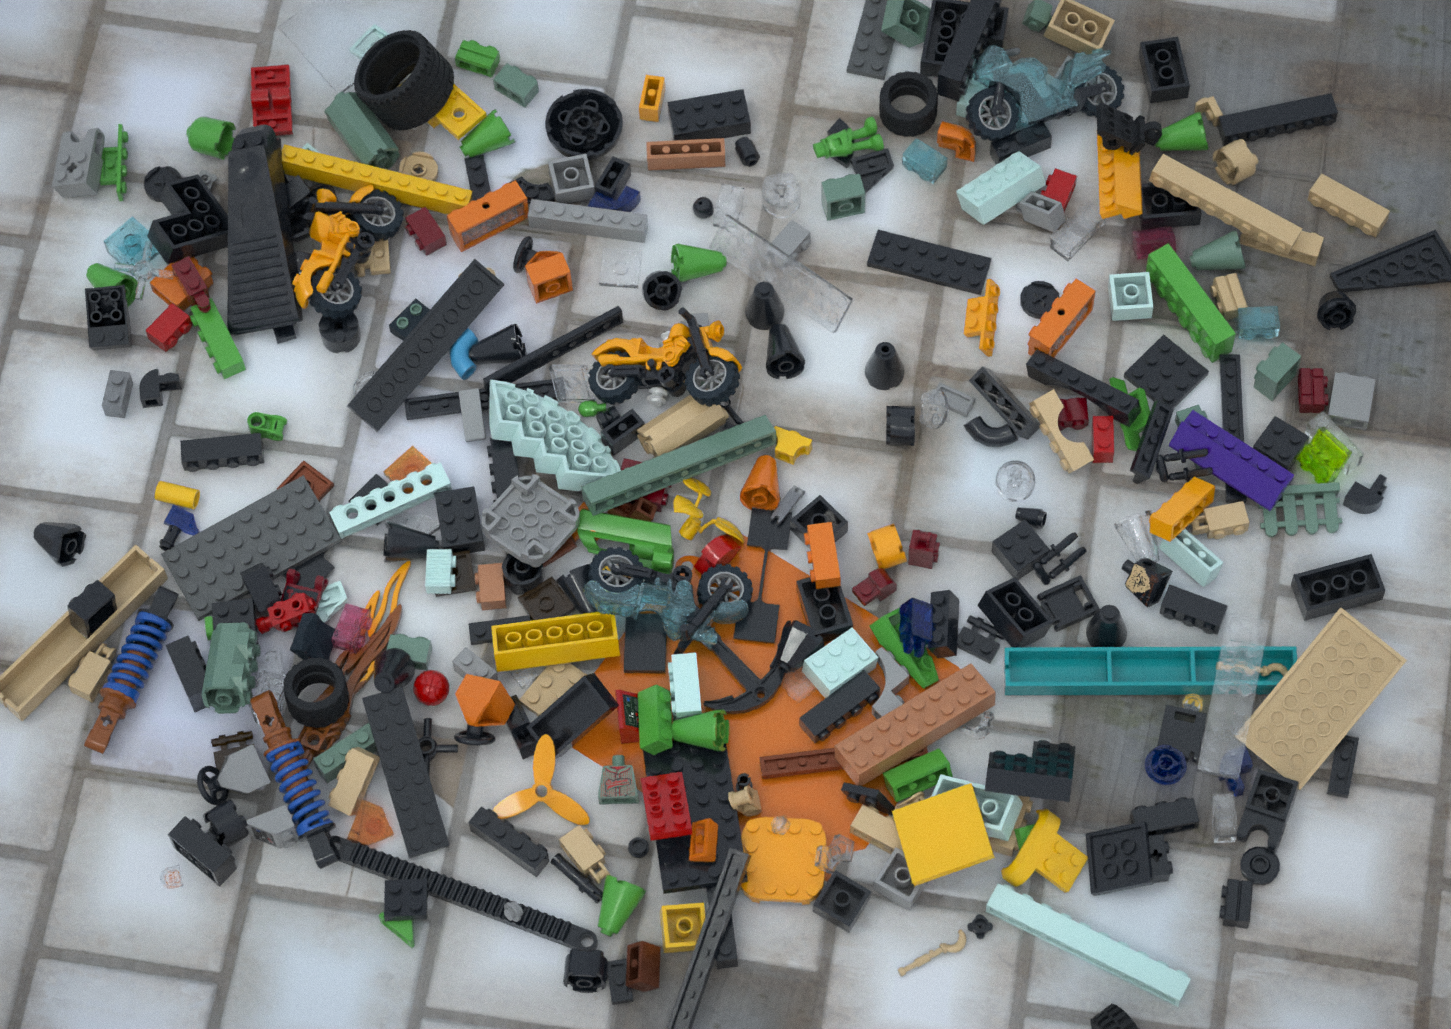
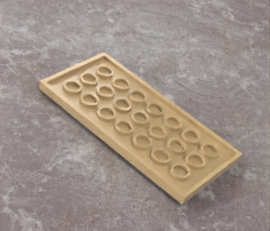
[1234,608,1407,790]

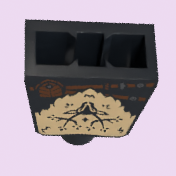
[1121,558,1173,607]

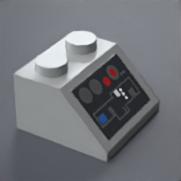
[246,805,298,849]

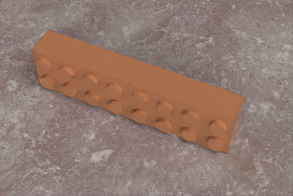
[835,663,996,786]

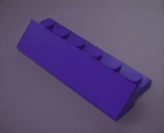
[1169,410,1294,511]

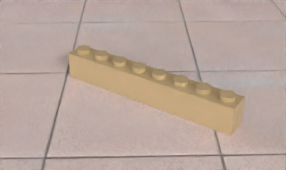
[1149,154,1302,255]

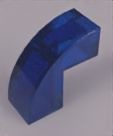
[587,186,641,212]

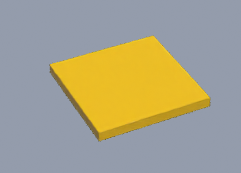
[892,783,995,886]

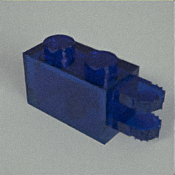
[899,597,933,658]

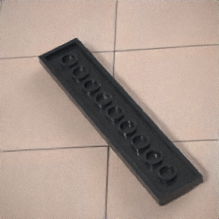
[347,259,505,432]

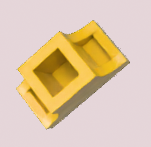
[774,426,812,465]

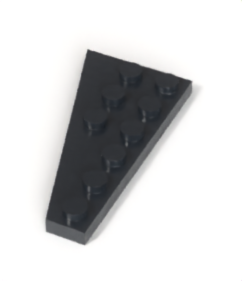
[1329,230,1451,292]

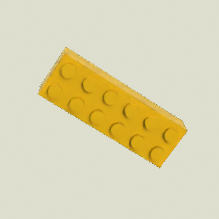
[491,610,620,672]

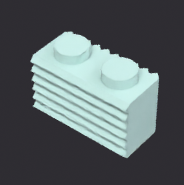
[425,549,457,594]

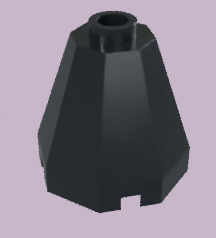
[33,522,86,567]
[776,620,825,673]

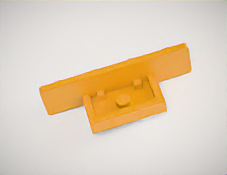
[964,279,1000,357]

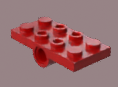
[251,64,293,136]
[640,772,693,841]

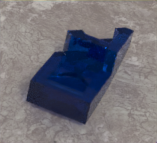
[164,504,199,536]

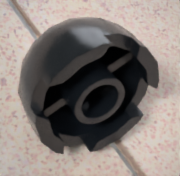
[642,270,682,311]

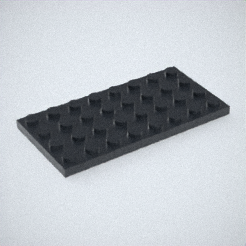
[643,741,748,894]

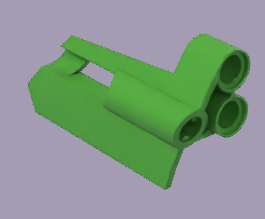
[577,509,674,574]

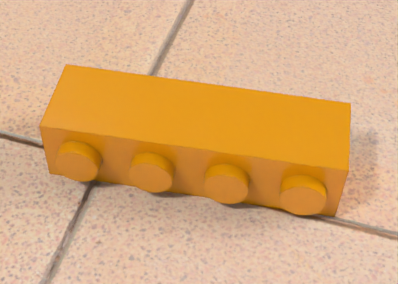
[1149,477,1215,542]

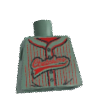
[598,755,639,805]

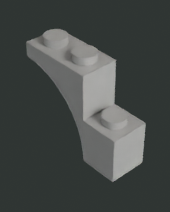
[872,647,909,719]

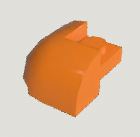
[937,121,976,162]

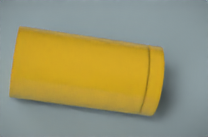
[155,481,200,509]

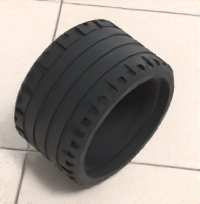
[354,30,454,130]

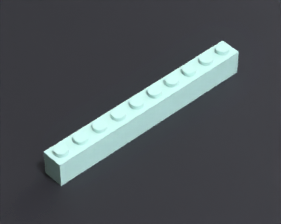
[986,883,1191,1007]

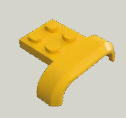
[1001,808,1088,893]

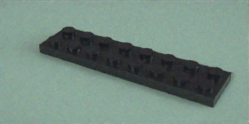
[362,687,449,858]

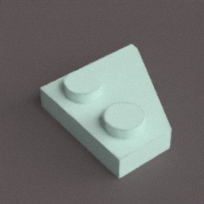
[316,581,348,623]

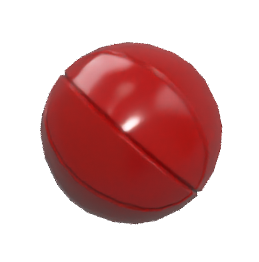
[413,670,450,706]

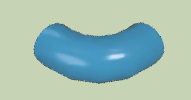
[449,328,478,380]

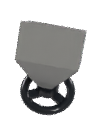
[197,744,271,806]

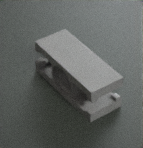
[459,388,486,442]

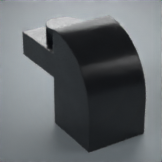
[139,369,182,408]
[1343,474,1387,514]

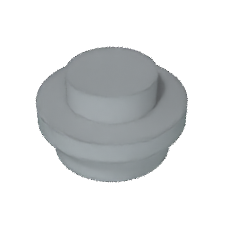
[504,901,523,922]

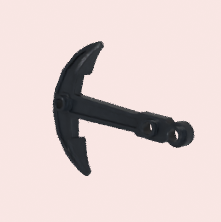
[697,624,785,714]

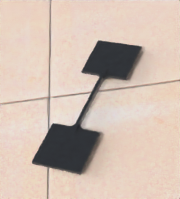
[282,474,395,589]
[734,508,792,643]

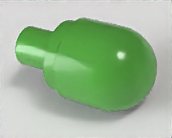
[578,400,607,417]

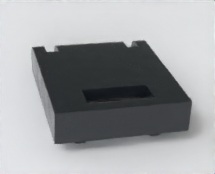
[1037,575,1100,632]
[1155,705,1207,763]

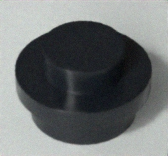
[628,837,649,858]

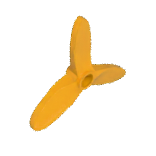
[493,734,590,825]

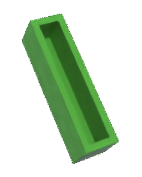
[190,298,246,379]

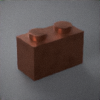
[626,941,661,992]

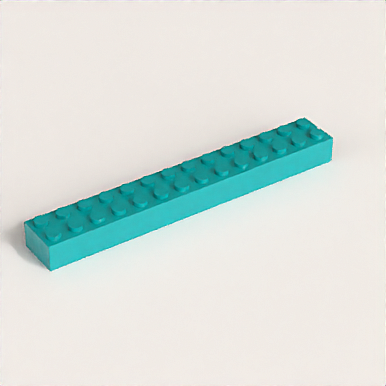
[1004,646,1297,695]

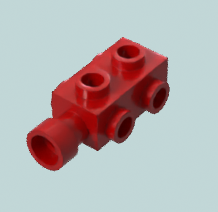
[256,593,317,634]

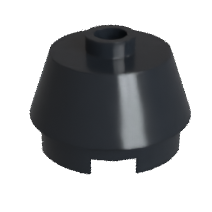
[1317,291,1356,330]

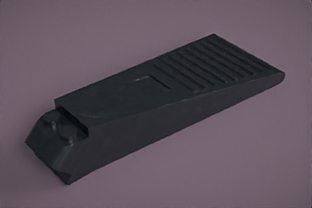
[227,125,303,335]

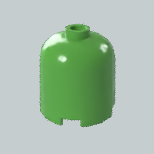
[186,117,236,160]

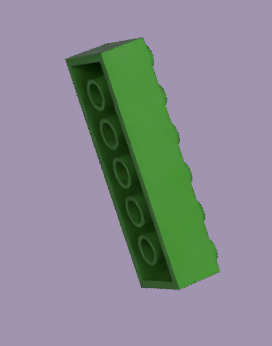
[1146,243,1236,363]

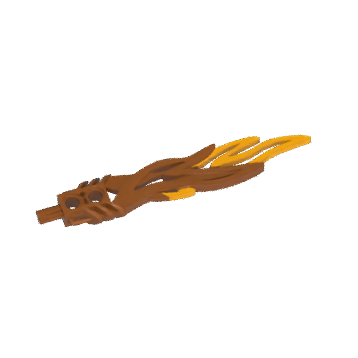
[298,561,411,770]

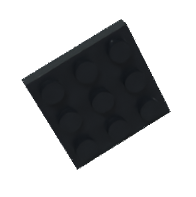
[1124,335,1209,409]
[1085,821,1154,896]

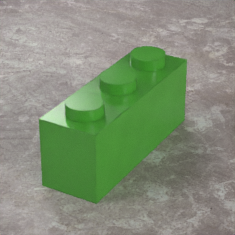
[638,684,673,755]
[883,748,953,803]

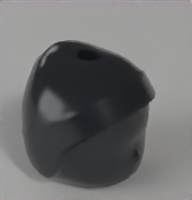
[692,197,714,219]

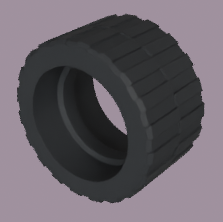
[879,71,938,137]
[283,657,349,728]

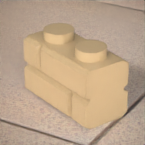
[1210,273,1248,320]

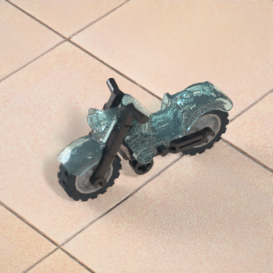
[584,547,753,655]

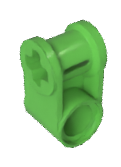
[247,412,288,441]

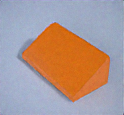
[689,818,718,862]

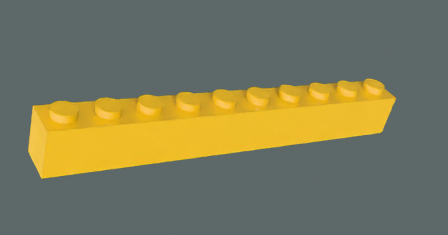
[282,144,473,215]

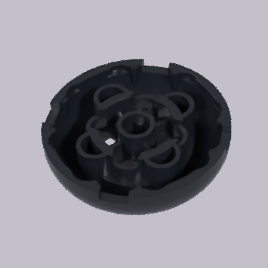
[545,89,623,160]

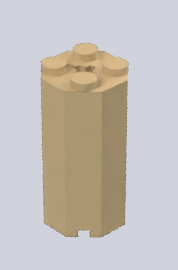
[637,388,729,459]

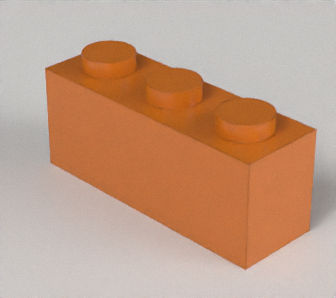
[804,522,841,589]

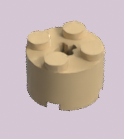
[1213,139,1258,185]

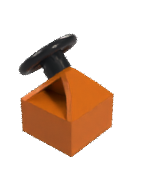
[513,236,573,304]
[454,674,515,746]

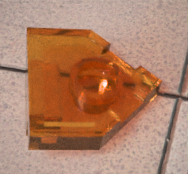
[347,800,394,846]

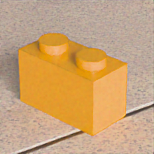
[639,75,666,122]

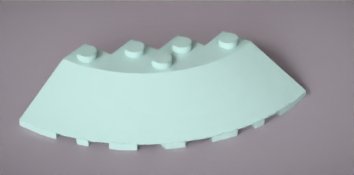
[489,380,621,491]

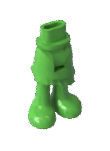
[813,116,884,159]

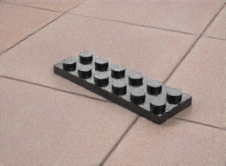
[867,229,992,295]

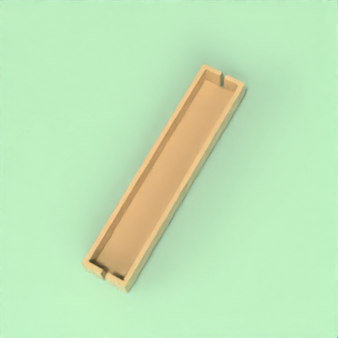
[0,545,168,721]

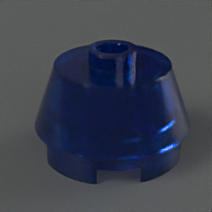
[1145,745,1187,786]

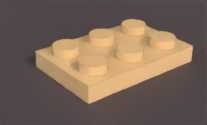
[519,663,586,716]

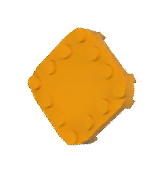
[741,817,826,905]

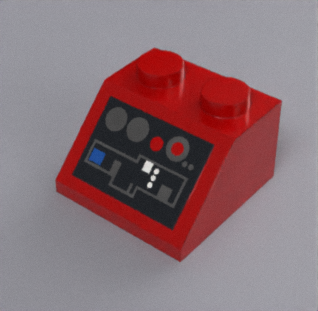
[615,689,640,744]

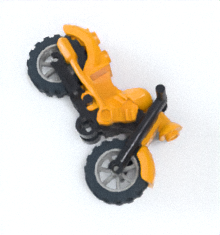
[292,185,404,319]
[588,307,742,407]

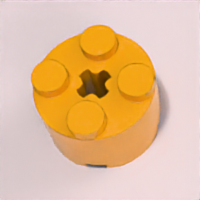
[867,523,907,570]

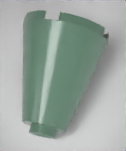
[1189,230,1246,271]

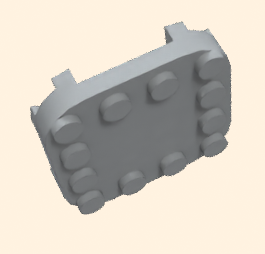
[481,474,580,567]

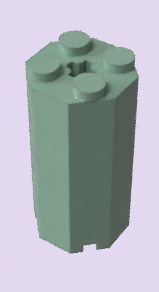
[324,92,400,170]

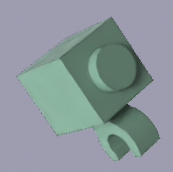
[1022,0,1053,32]

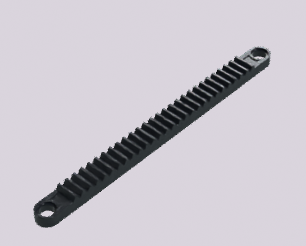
[331,835,598,952]

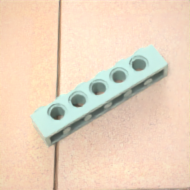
[329,462,452,539]

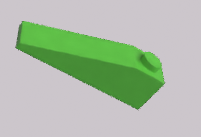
[869,602,939,689]

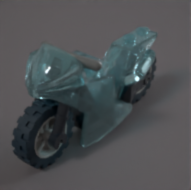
[966,45,1125,141]

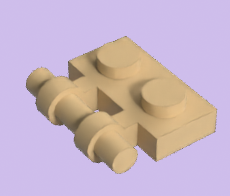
[355,239,391,277]

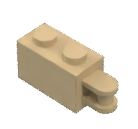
[1189,501,1250,539]
[68,643,117,703]
[559,825,610,885]

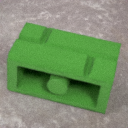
[455,40,500,78]

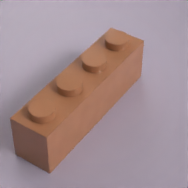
[646,138,726,170]

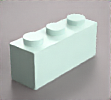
[1159,529,1224,587]

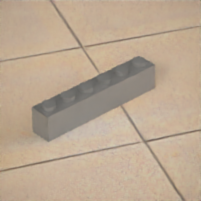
[528,199,648,243]

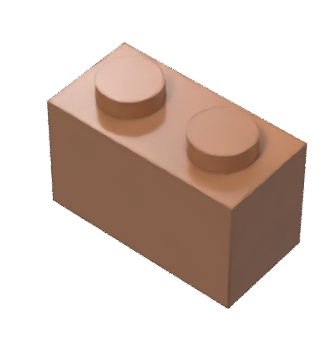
[475,563,507,611]

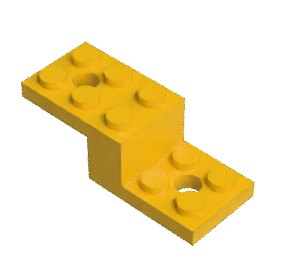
[399,83,487,140]

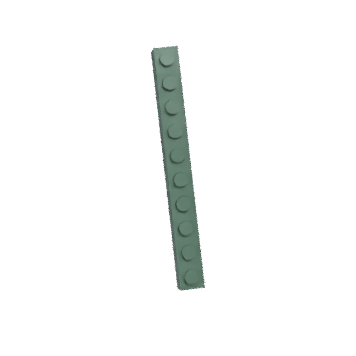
[581,415,777,516]

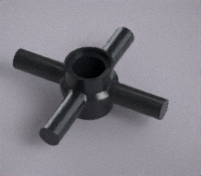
[418,718,458,778]

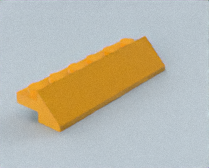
[1097,135,1143,219]

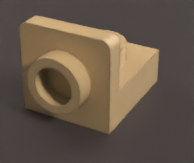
[1194,96,1223,127]

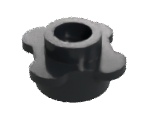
[967,914,993,939]

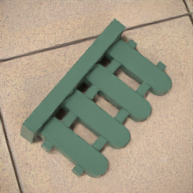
[1258,482,1342,537]

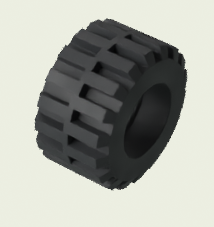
[1090,1004,1139,1029]

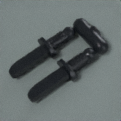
[1156,448,1213,482]
[1033,532,1087,585]

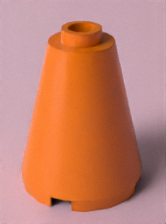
[740,455,780,510]

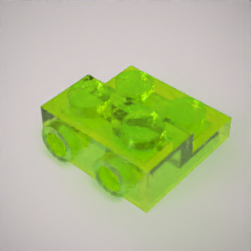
[1297,426,1352,484]

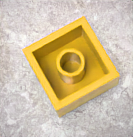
[659,902,705,953]

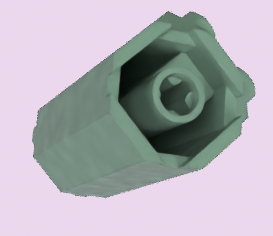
[202,622,261,714]

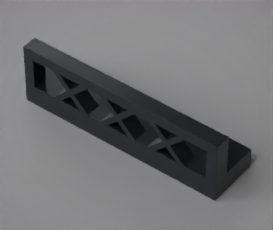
[1130,400,1174,484]

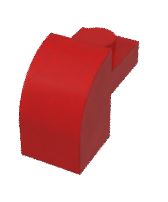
[693,534,742,574]

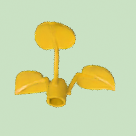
[673,477,744,544]

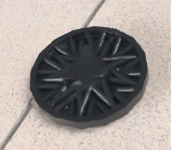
[1240,847,1280,885]

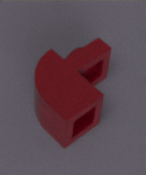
[852,568,897,606]

